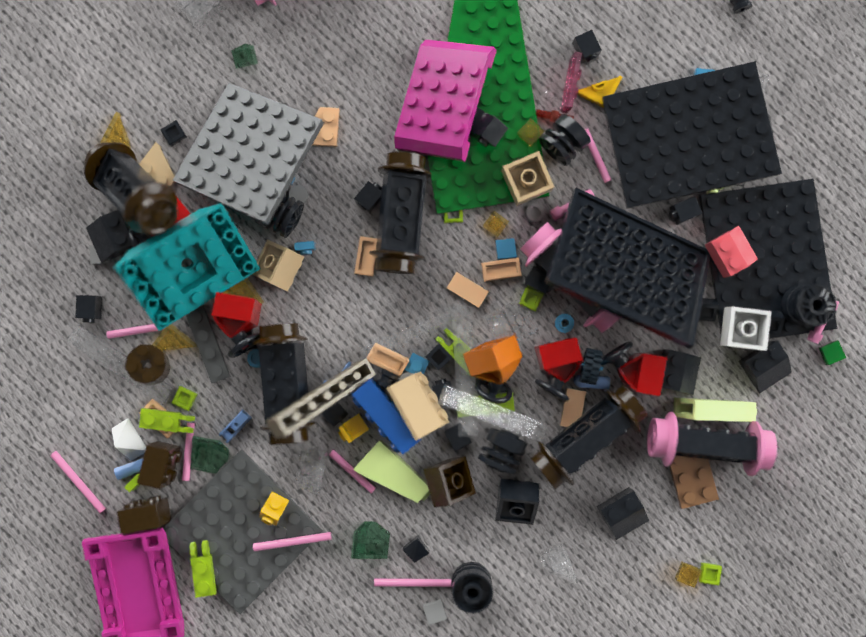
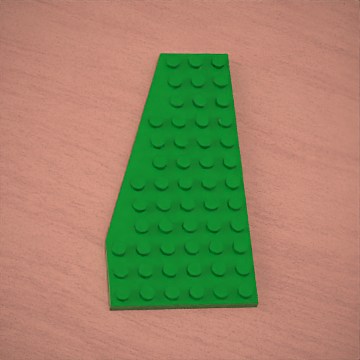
[428,0,550,215]

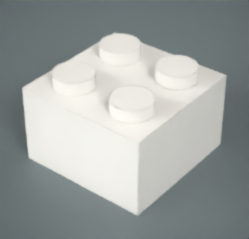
[720,307,771,351]

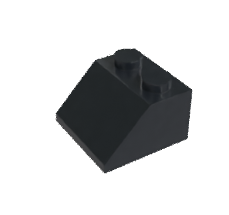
[86,210,134,263]
[738,341,792,393]
[662,349,701,395]
[495,479,539,525]
[596,487,649,540]

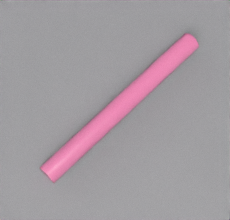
[50,451,106,514]
[253,532,332,551]
[374,578,451,587]

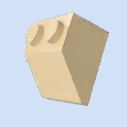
[253,240,304,291]

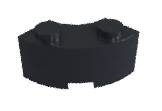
[469,107,508,147]

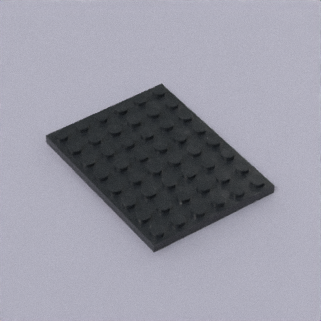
[602,61,782,209]
[699,178,838,339]
[545,187,711,349]

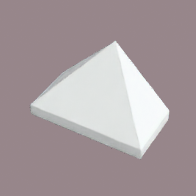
[112,418,146,461]

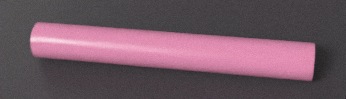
[585,129,611,183]
[106,324,166,339]
[182,422,195,481]
[329,449,376,493]

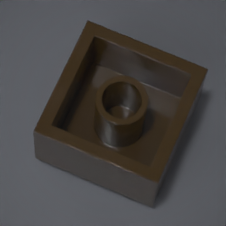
[136,441,182,490]
[423,456,476,507]
[117,495,172,535]

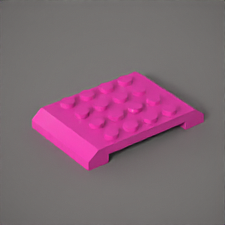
[394,40,497,162]
[81,528,184,637]

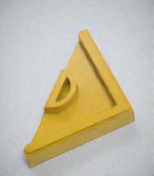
[575,76,622,108]

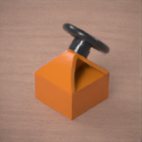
[463,335,523,404]

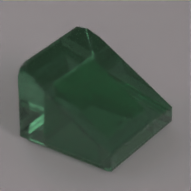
[231,43,258,69]

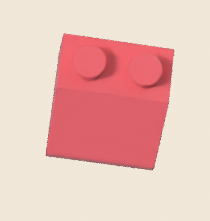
[705,226,758,278]

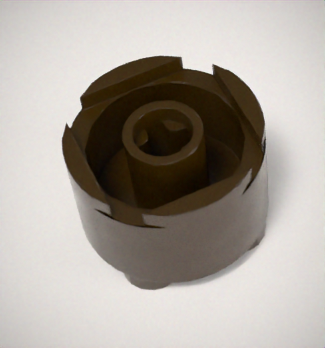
[125,344,170,386]

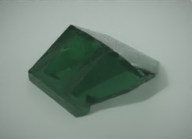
[190,436,229,473]
[351,521,390,559]

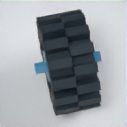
[580,348,603,385]

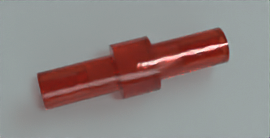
[536,109,574,122]

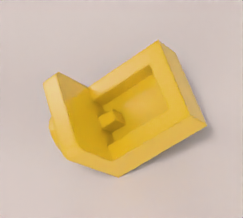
[338,413,369,443]
[259,492,289,526]

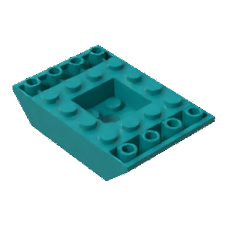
[114,204,261,331]

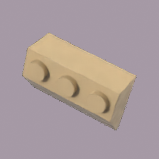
[387,372,449,441]

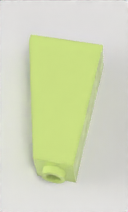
[673,397,757,422]
[353,439,430,503]

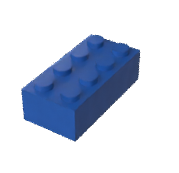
[352,378,421,455]

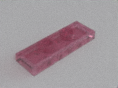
[560,52,582,114]

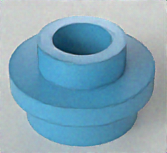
[555,314,574,333]

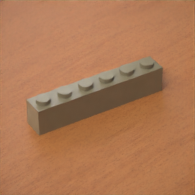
[265,358,376,439]

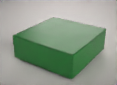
[819,340,846,365]

